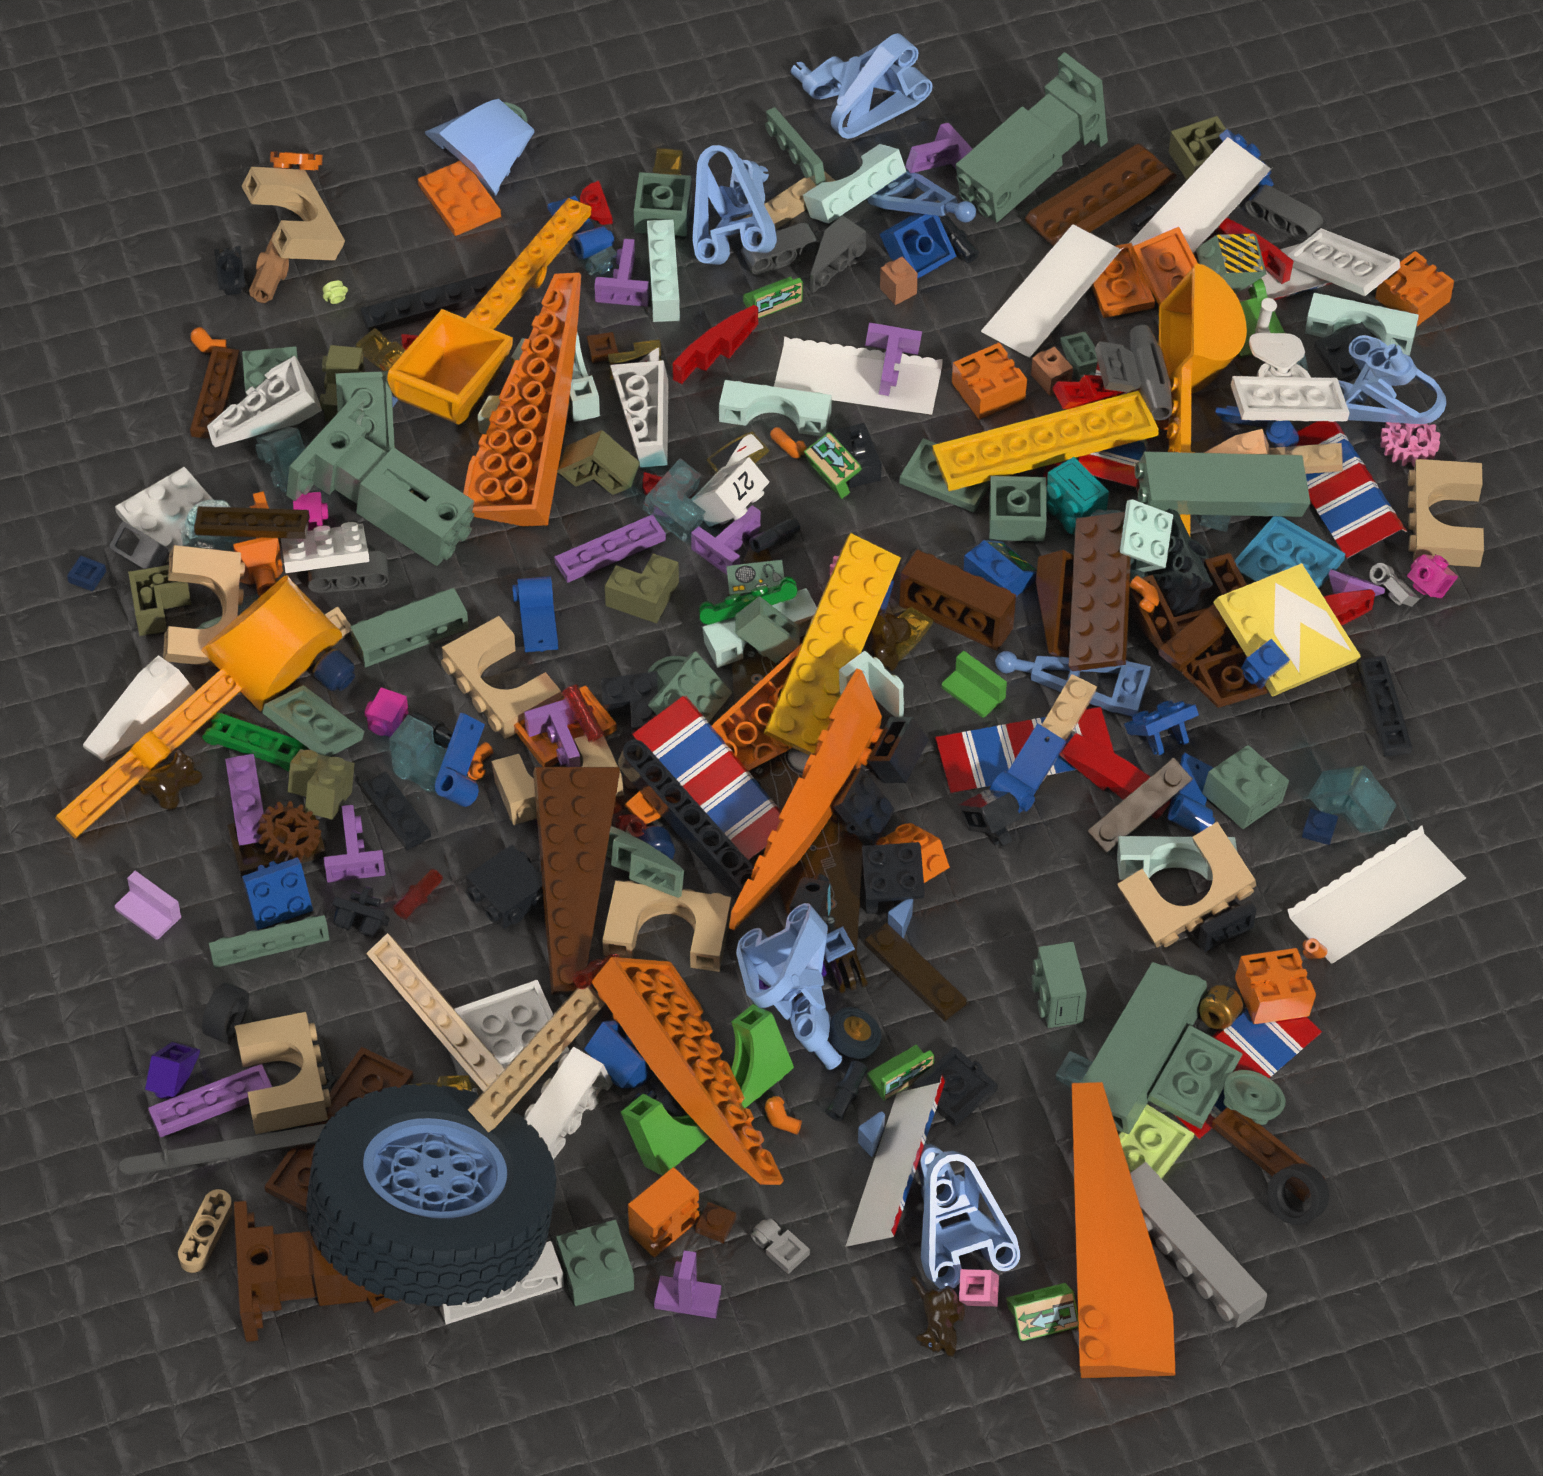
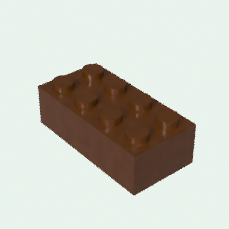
[899,549,1016,651]

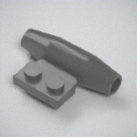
[1095,325,1172,420]

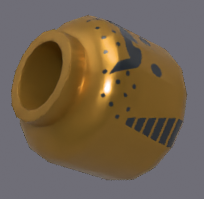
[1199,985,1243,1029]

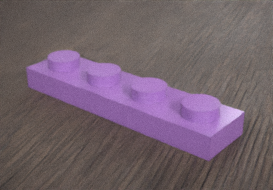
[555,514,666,583]
[225,754,264,846]
[148,1064,272,1138]

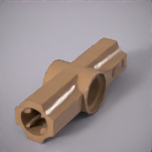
[249,232,289,303]

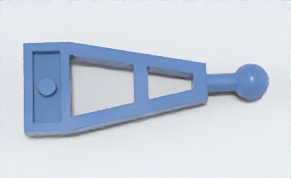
[867,170,976,222]
[995,651,1151,716]

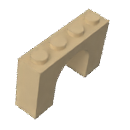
[242,167,345,260]
[1408,459,1484,567]
[163,545,245,666]
[441,616,562,740]
[492,731,624,825]
[1117,822,1257,948]
[603,881,731,972]
[235,1012,331,1134]

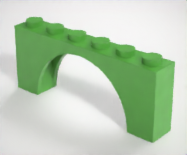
[621,1004,794,1176]

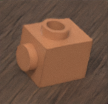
[880,257,918,305]
[1031,347,1073,396]

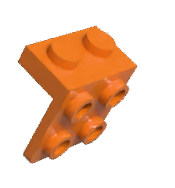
[876,823,950,883]

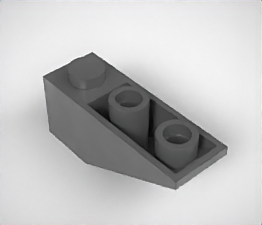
[810,216,866,293]

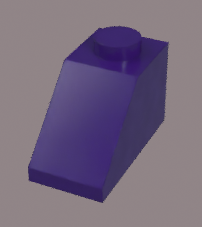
[145,1042,200,1099]

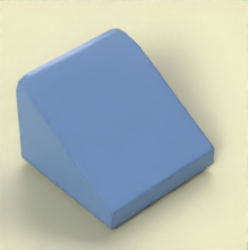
[888,899,913,939]
[824,927,855,962]
[858,1112,885,1157]

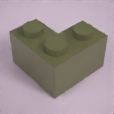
[1169,116,1226,180]
[320,345,365,422]
[558,430,640,495]
[605,554,679,623]
[128,565,191,636]
[288,749,355,819]

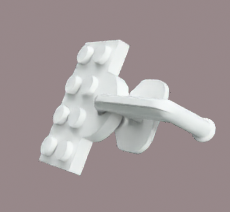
[1231,298,1349,422]

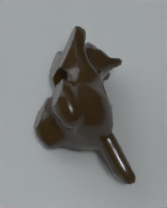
[861,607,911,671]
[138,750,203,809]
[910,1276,965,1357]

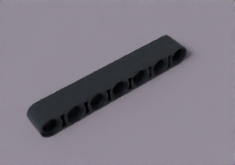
[618,740,754,900]

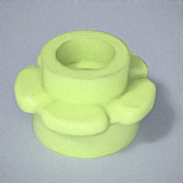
[322,280,348,304]

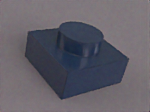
[67,556,106,591]
[1302,808,1338,845]

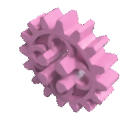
[1380,422,1440,467]

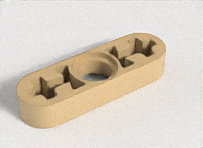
[178,1189,233,1273]

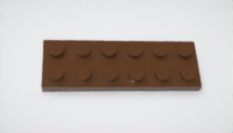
[1069,512,1131,672]
[264,1047,414,1213]

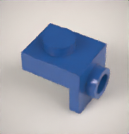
[1241,639,1290,689]

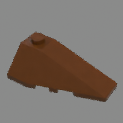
[1036,550,1074,658]

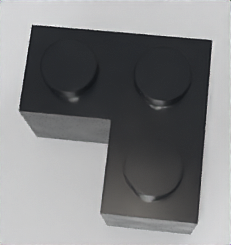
[601,671,664,732]

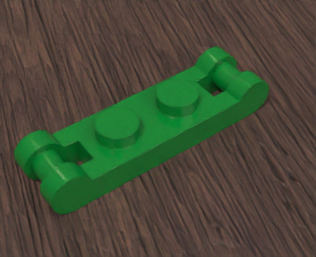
[699,576,797,625]
[202,713,307,772]

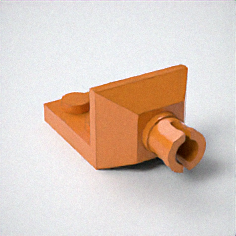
[233,491,283,596]

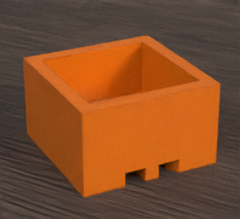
[1375,251,1454,326]
[952,342,1027,419]
[1235,948,1316,1025]
[628,1167,699,1258]

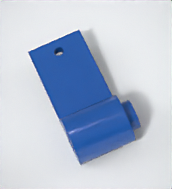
[547,196,614,260]
[1216,406,1299,448]
[512,576,558,652]
[435,713,485,807]
[990,723,1067,813]
[1168,753,1215,834]

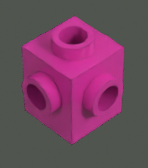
[1407,554,1459,598]

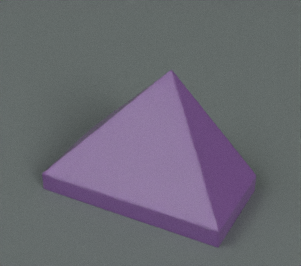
[1329,569,1386,596]

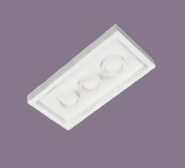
[1287,228,1401,296]

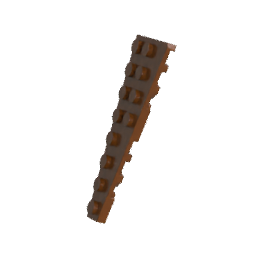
[533,767,620,995]

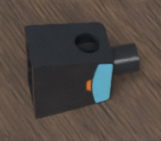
[790,874,831,924]

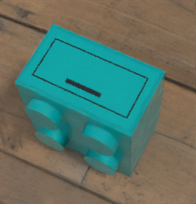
[1046,457,1109,536]

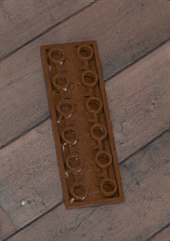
[1025,143,1177,246]

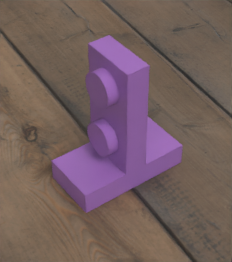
[905,123,973,173]
[595,239,649,307]
[865,322,922,396]
[691,505,761,575]
[524,695,583,767]
[324,805,385,883]
[654,1250,721,1319]

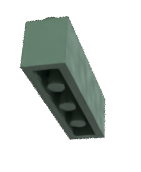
[350,588,469,668]

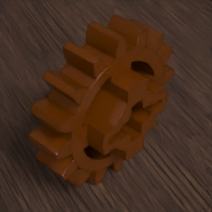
[256,801,321,862]

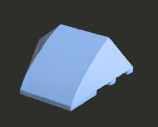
[425,99,534,196]

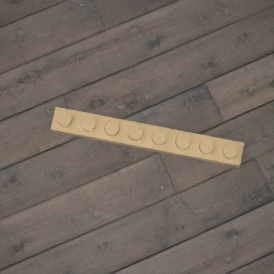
[366,933,505,1092]
[468,981,605,1133]

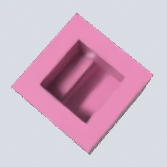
[959,1269,999,1307]

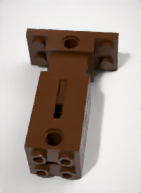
[234,1201,384,1342]

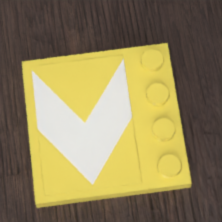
[1213,563,1361,697]

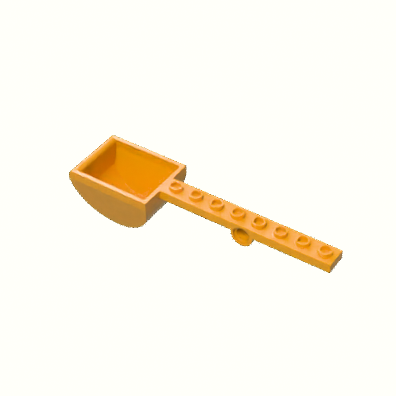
[387,198,591,424]
[1159,264,1247,536]
[55,575,342,839]

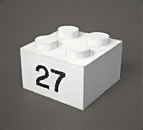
[689,457,769,527]

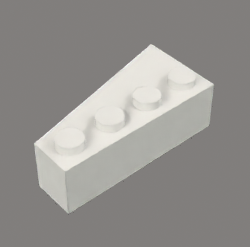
[524,1047,613,1160]
[439,1241,564,1325]

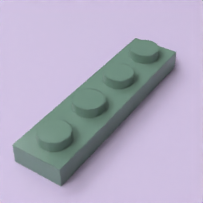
[765,107,826,186]
[209,915,329,968]

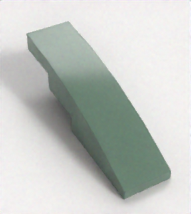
[1060,332,1098,382]
[606,826,684,898]

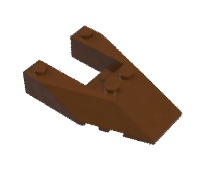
[1128,553,1270,708]

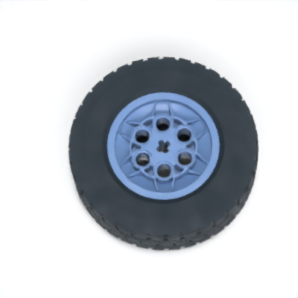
[306,1084,556,1306]

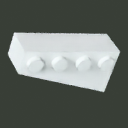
[610,360,668,467]

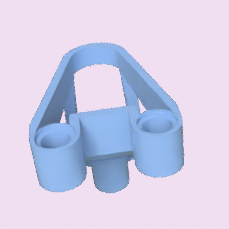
[791,33,933,139]
[693,145,777,265]
[1338,335,1446,424]
[736,903,842,1070]
[917,1143,1020,1289]

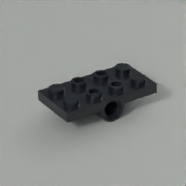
[1148,508,1213,617]

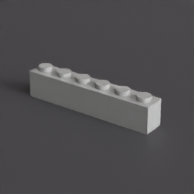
[1130,1162,1267,1328]

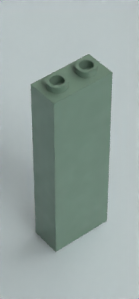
[1135,452,1310,517]
[1081,962,1208,1134]

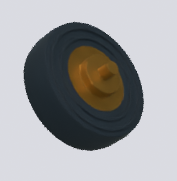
[829,1007,881,1059]

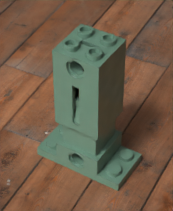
[956,52,1108,223]
[286,394,474,566]

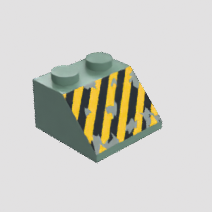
[1196,234,1267,294]

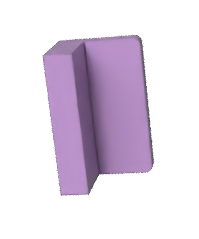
[115,871,181,940]

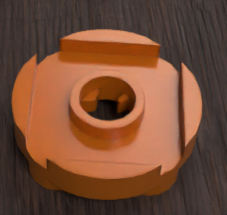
[270,151,323,170]

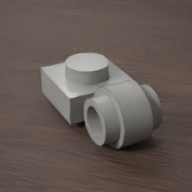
[1369,563,1420,607]
[751,1218,810,1274]

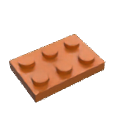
[418,161,501,236]
[1131,227,1198,306]
[1091,243,1155,318]
[514,685,617,767]

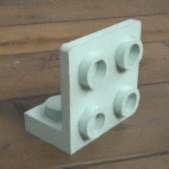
[1120,499,1173,572]
[839,651,904,717]

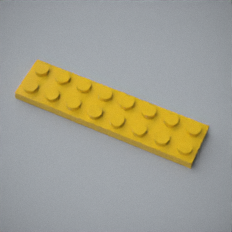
[932,390,1158,491]
[763,533,901,756]

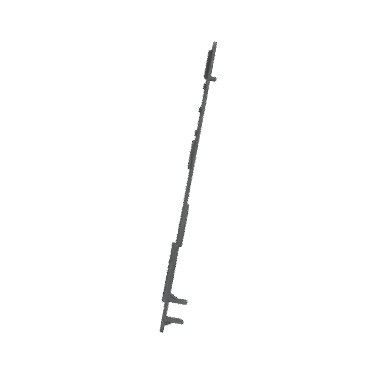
[119,1088,478,1175]

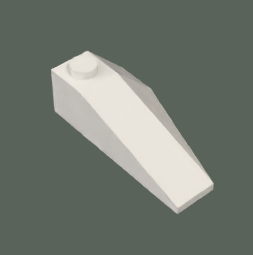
[207,356,322,447]
[83,655,196,762]

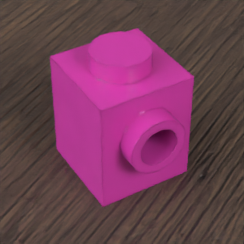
[293,492,328,531]
[365,688,409,738]

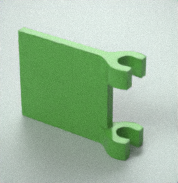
[1238,278,1285,359]

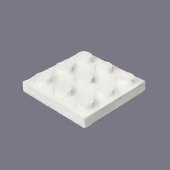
[115,467,219,562]
[281,522,369,573]
[455,980,570,1068]

